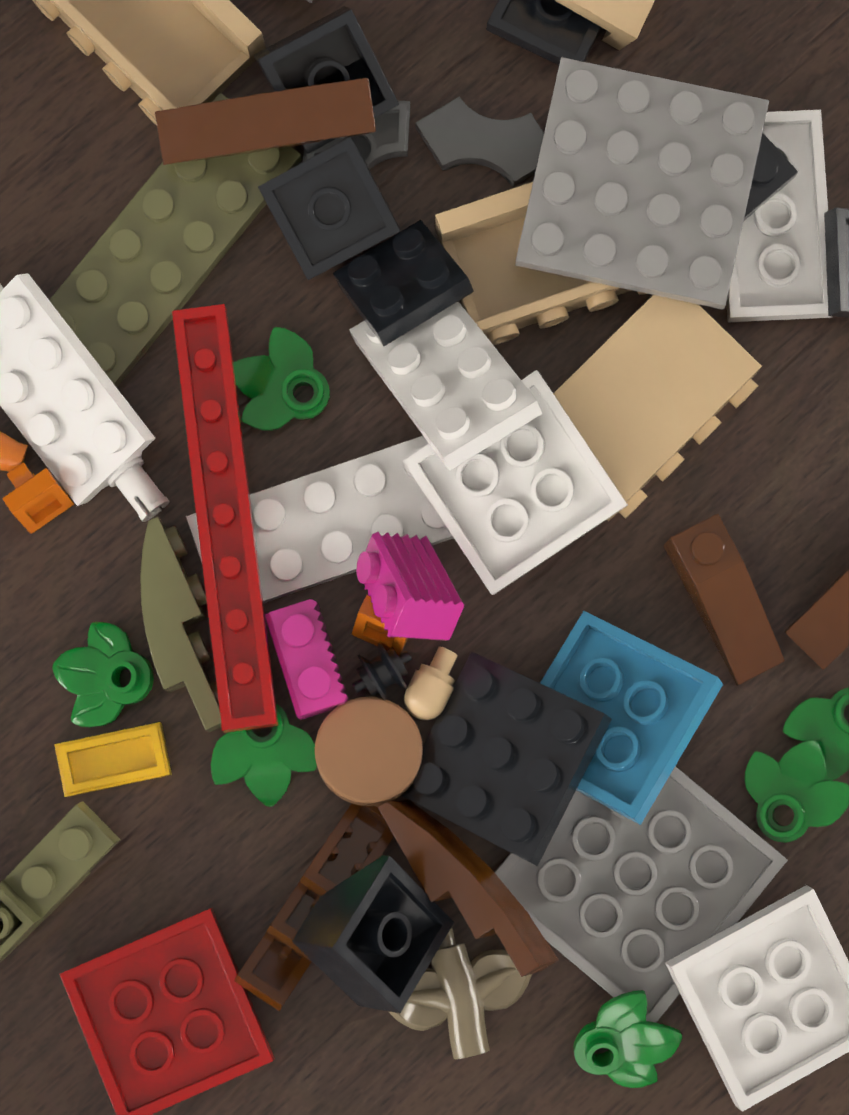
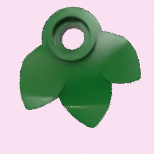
[233,327,330,431]
[52,622,154,727]
[782,687,849,781]
[211,704,317,807]
[745,740,849,842]
[573,990,682,1088]

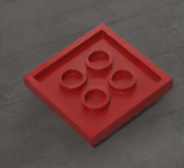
[59,908,275,1115]

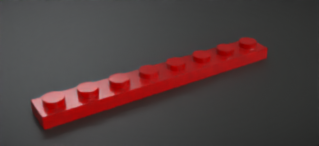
[172,304,278,733]

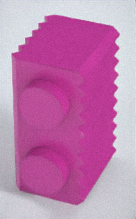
[356,531,464,641]
[264,599,349,720]

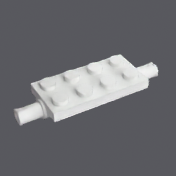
[0,274,170,522]

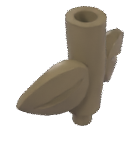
[388,927,532,1059]

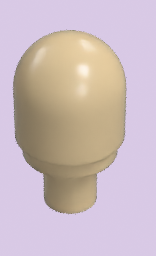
[404,646,458,720]

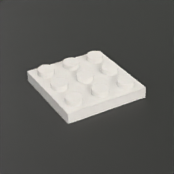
[403,370,628,595]
[665,885,849,1112]

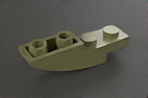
[140,517,222,732]
[0,801,120,963]

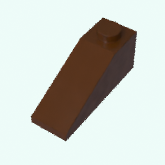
[663,514,785,686]

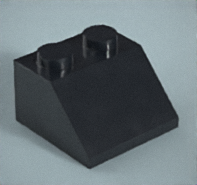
[254,6,399,154]
[292,855,454,1013]

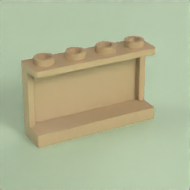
[32,0,265,125]
[435,182,647,345]
[553,295,762,521]

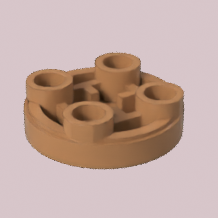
[315,697,423,807]

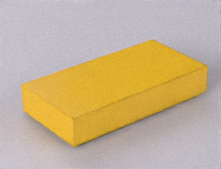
[54,722,172,797]

